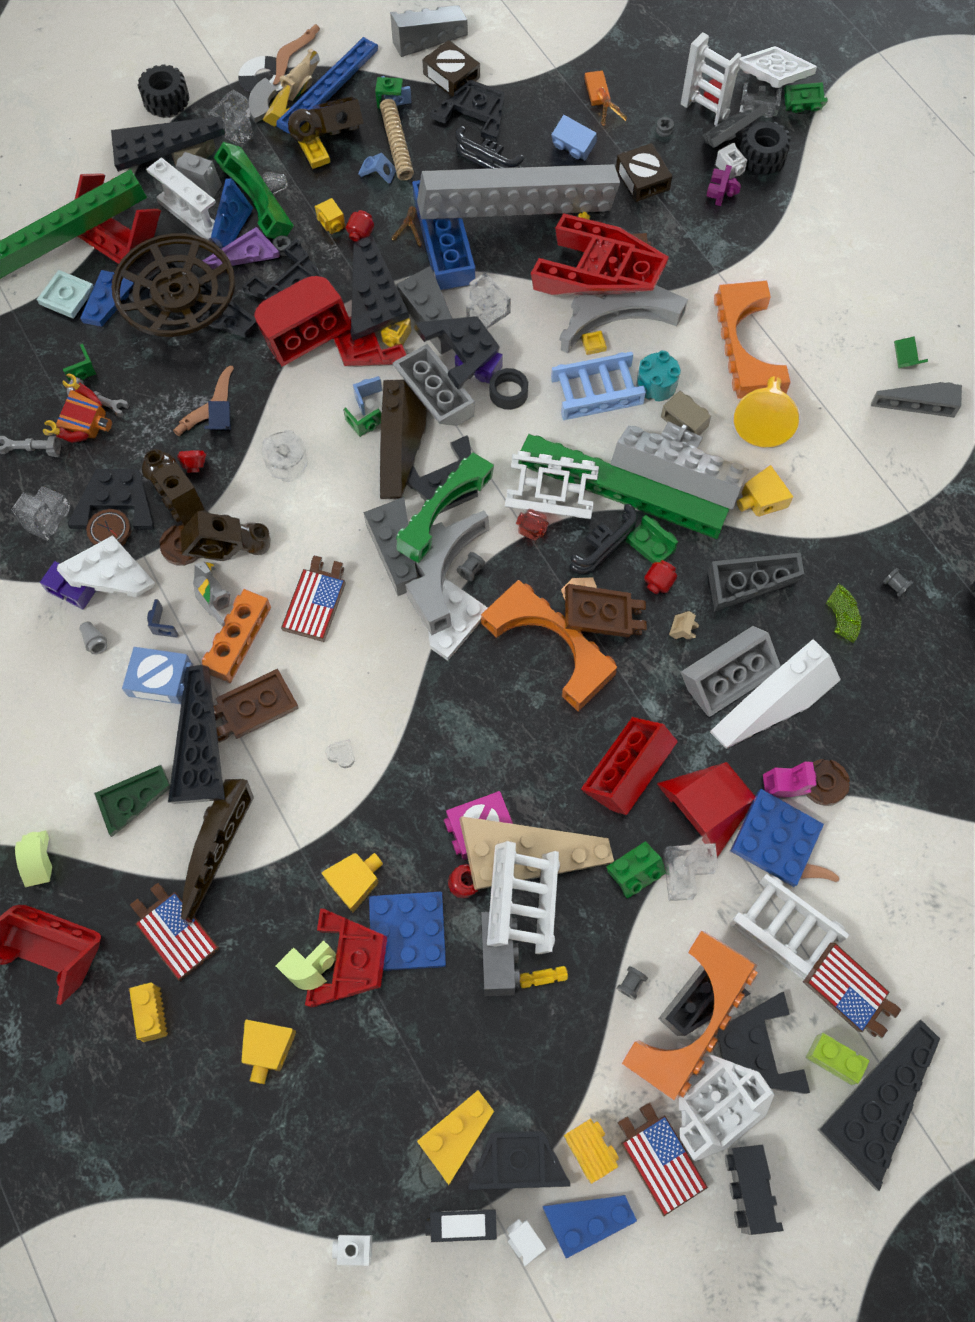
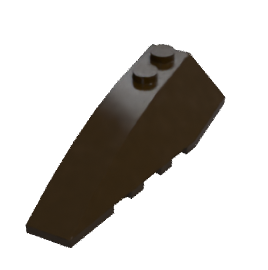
[380,380,427,499]
[181,779,254,926]

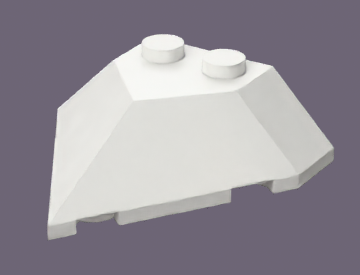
[677,1042,775,1161]

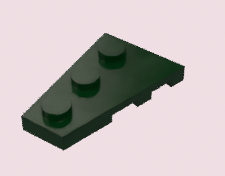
[94,765,170,837]

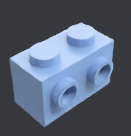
[551,115,597,161]

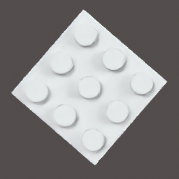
[739,46,817,88]

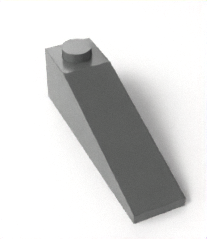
[871,382,962,418]

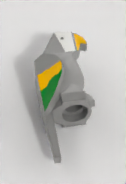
[193,562,230,627]

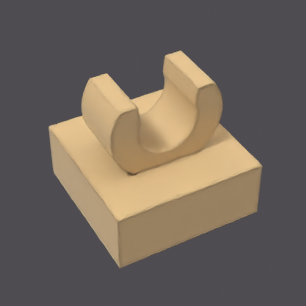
[669,611,699,639]

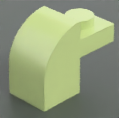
[15,831,52,887]
[276,941,336,990]

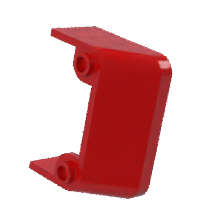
[74,173,161,264]
[0,905,101,1005]

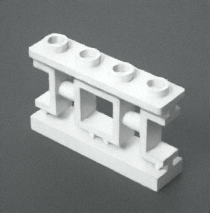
[505,451,599,519]

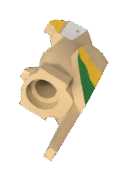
[280,49,320,101]

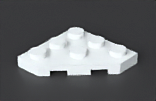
[57,536,155,597]
[428,578,487,661]

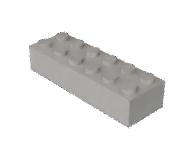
[610,425,749,510]

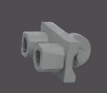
[661,422,703,448]

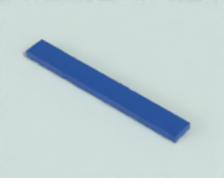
[276,37,378,134]

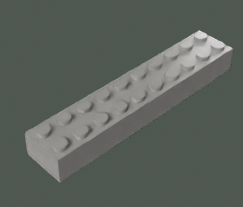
[417,164,620,219]

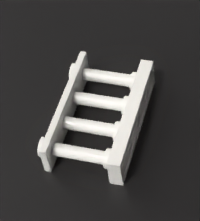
[681,32,741,126]
[147,158,216,242]
[487,841,560,954]
[729,874,849,980]

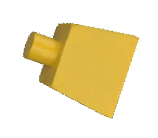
[736,465,794,517]
[322,853,383,913]
[242,1020,296,1084]

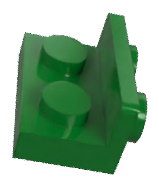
[626,515,678,563]

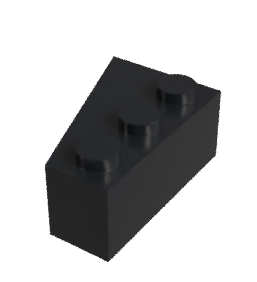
[658,965,751,1036]
[725,1144,784,1235]

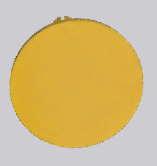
[734,376,799,447]

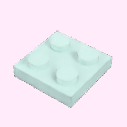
[37,270,94,318]

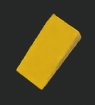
[263,85,290,127]

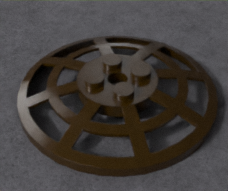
[111,233,235,337]

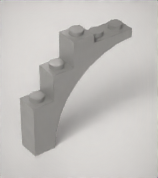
[559,285,688,353]
[405,510,490,635]

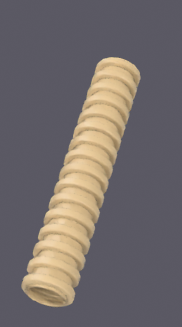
[380,99,414,181]

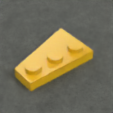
[417,1091,494,1185]

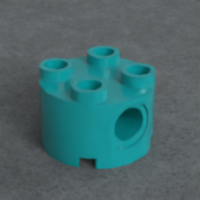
[636,350,681,402]

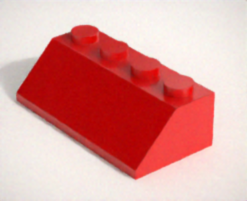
[581,717,678,815]

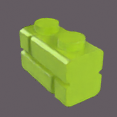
[806,1033,870,1085]

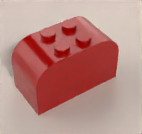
[255,276,351,367]

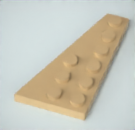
[459,816,614,890]

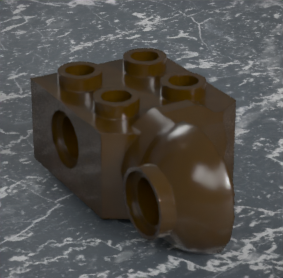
[288,96,364,143]
[142,449,206,527]
[180,511,271,561]

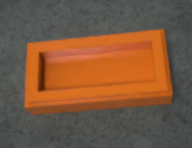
[584,71,610,106]

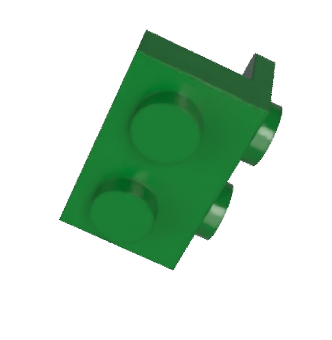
[784,82,828,113]
[606,841,666,898]

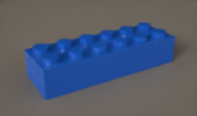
[412,180,476,290]

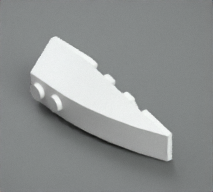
[710,639,840,749]

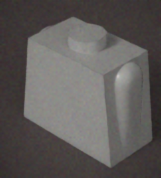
[176,152,222,198]

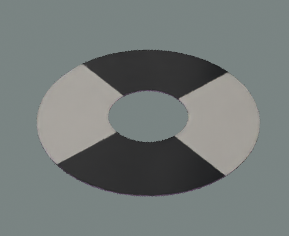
[238,56,290,93]

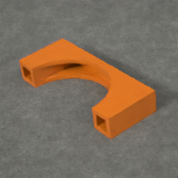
[714,280,791,399]
[481,580,617,712]
[622,931,758,1100]

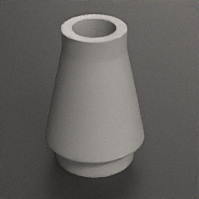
[79,622,107,654]

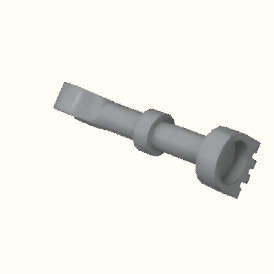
[66,378,129,417]
[0,436,61,457]

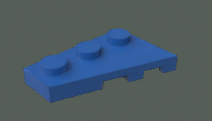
[211,178,253,249]
[81,270,134,327]
[542,1195,637,1259]

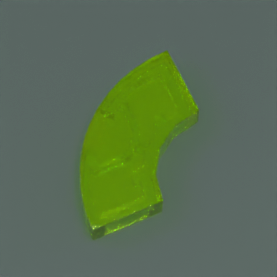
[826,584,861,643]

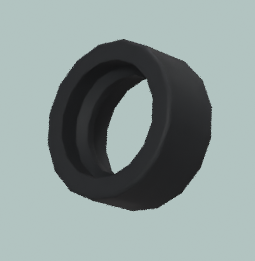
[489,368,529,410]

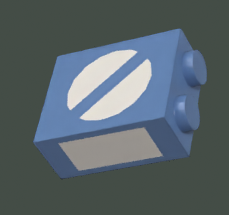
[122,647,193,704]

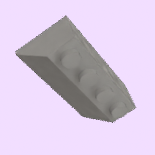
[393,344,475,426]
[681,626,781,717]

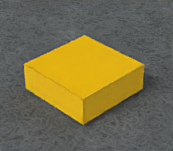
[581,331,607,355]

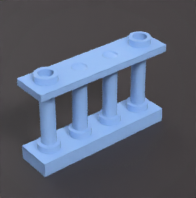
[551,352,646,420]

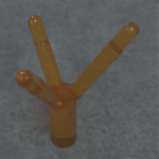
[597,88,627,126]
[391,206,422,246]

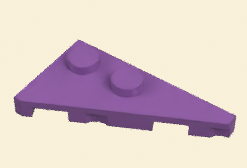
[203,227,280,269]

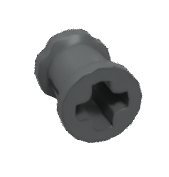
[457,552,485,581]
[883,568,914,597]
[616,966,648,1000]

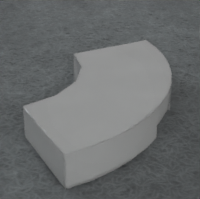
[249,78,277,123]

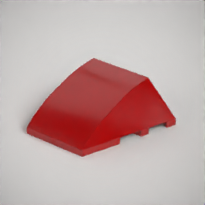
[657,762,755,859]

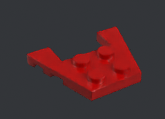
[333,316,406,366]
[305,908,387,1007]

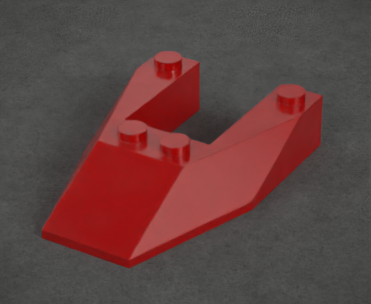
[531,213,669,295]

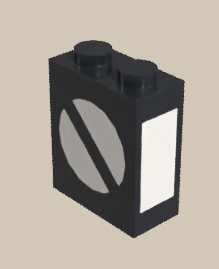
[425,1209,497,1242]

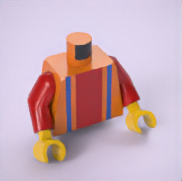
[43,374,112,443]

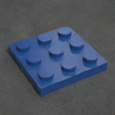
[730,789,824,887]
[369,892,446,971]

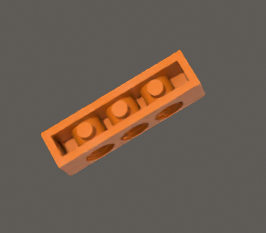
[202,589,271,683]

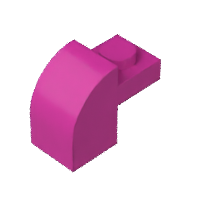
[763,762,816,798]

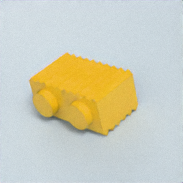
[129,983,168,1042]
[563,1119,619,1184]

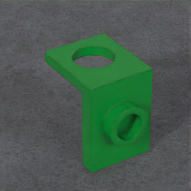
[375,77,403,108]
[894,336,928,368]
[63,344,96,383]
[343,407,381,437]

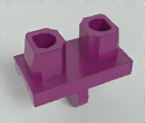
[707,165,741,206]

